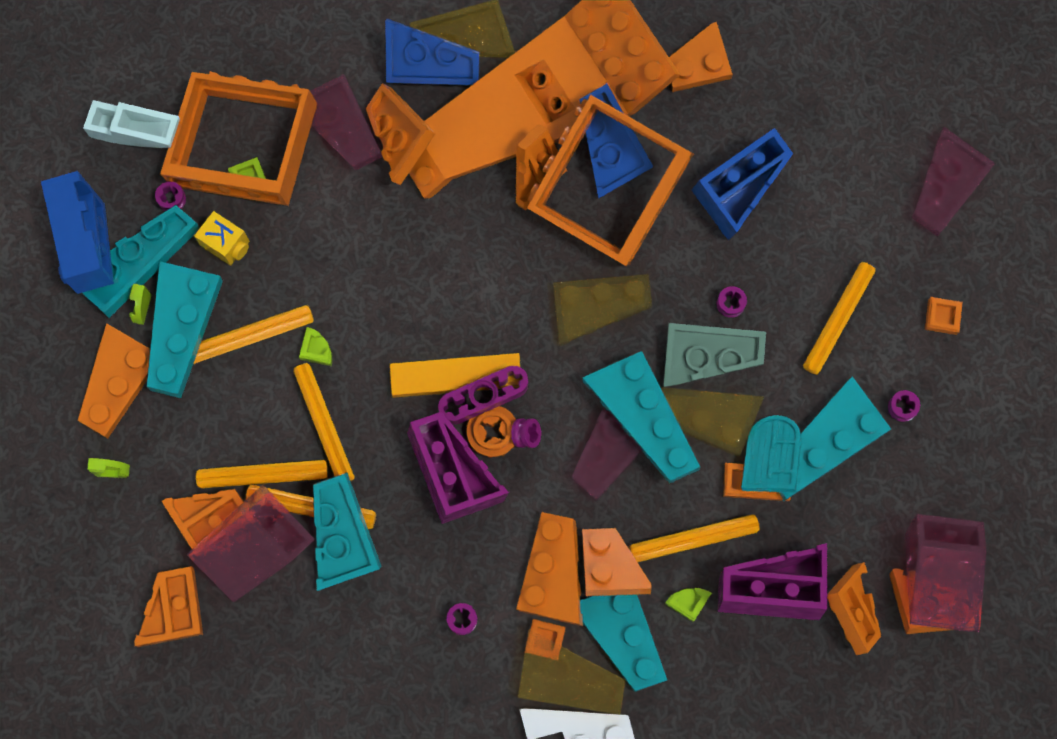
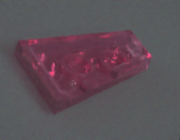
[296,74,383,170]
[912,127,995,237]
[572,407,642,501]

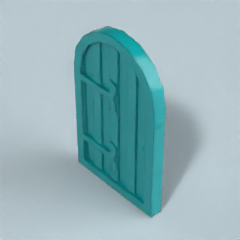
[741,415,802,492]

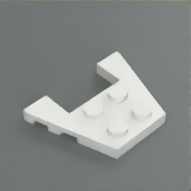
[520,708,635,739]

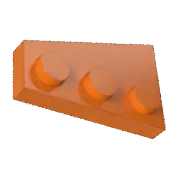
[366,83,435,185]
[78,323,151,439]
[516,512,583,626]

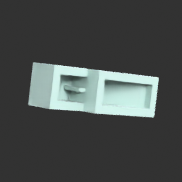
[83,100,180,148]

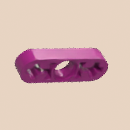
[438,366,528,425]

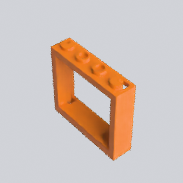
[160,71,317,206]
[527,95,694,266]

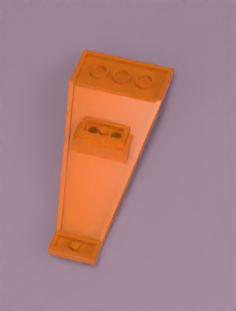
[409,0,681,198]

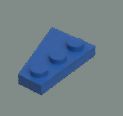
[385,19,480,85]
[579,83,653,199]

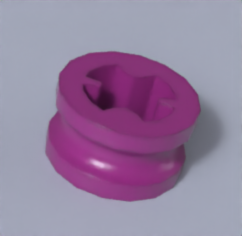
[155,182,186,211]
[717,286,747,318]
[888,390,921,422]
[511,418,541,448]
[447,603,478,635]

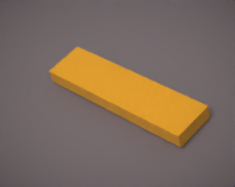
[390,353,522,398]

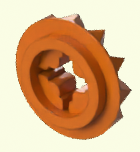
[467,406,516,458]

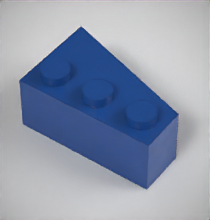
[691,128,793,240]
[41,171,114,294]

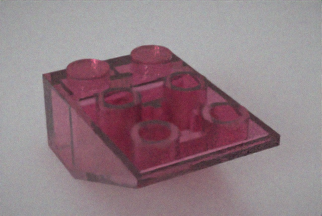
[187,485,315,603]
[905,514,987,632]

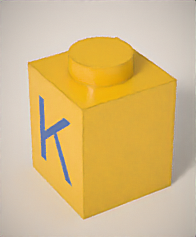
[194,211,250,266]

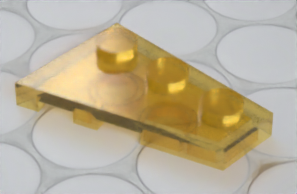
[410,0,515,58]
[553,274,652,347]
[661,387,764,457]
[518,629,625,715]

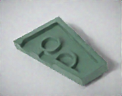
[663,323,766,388]

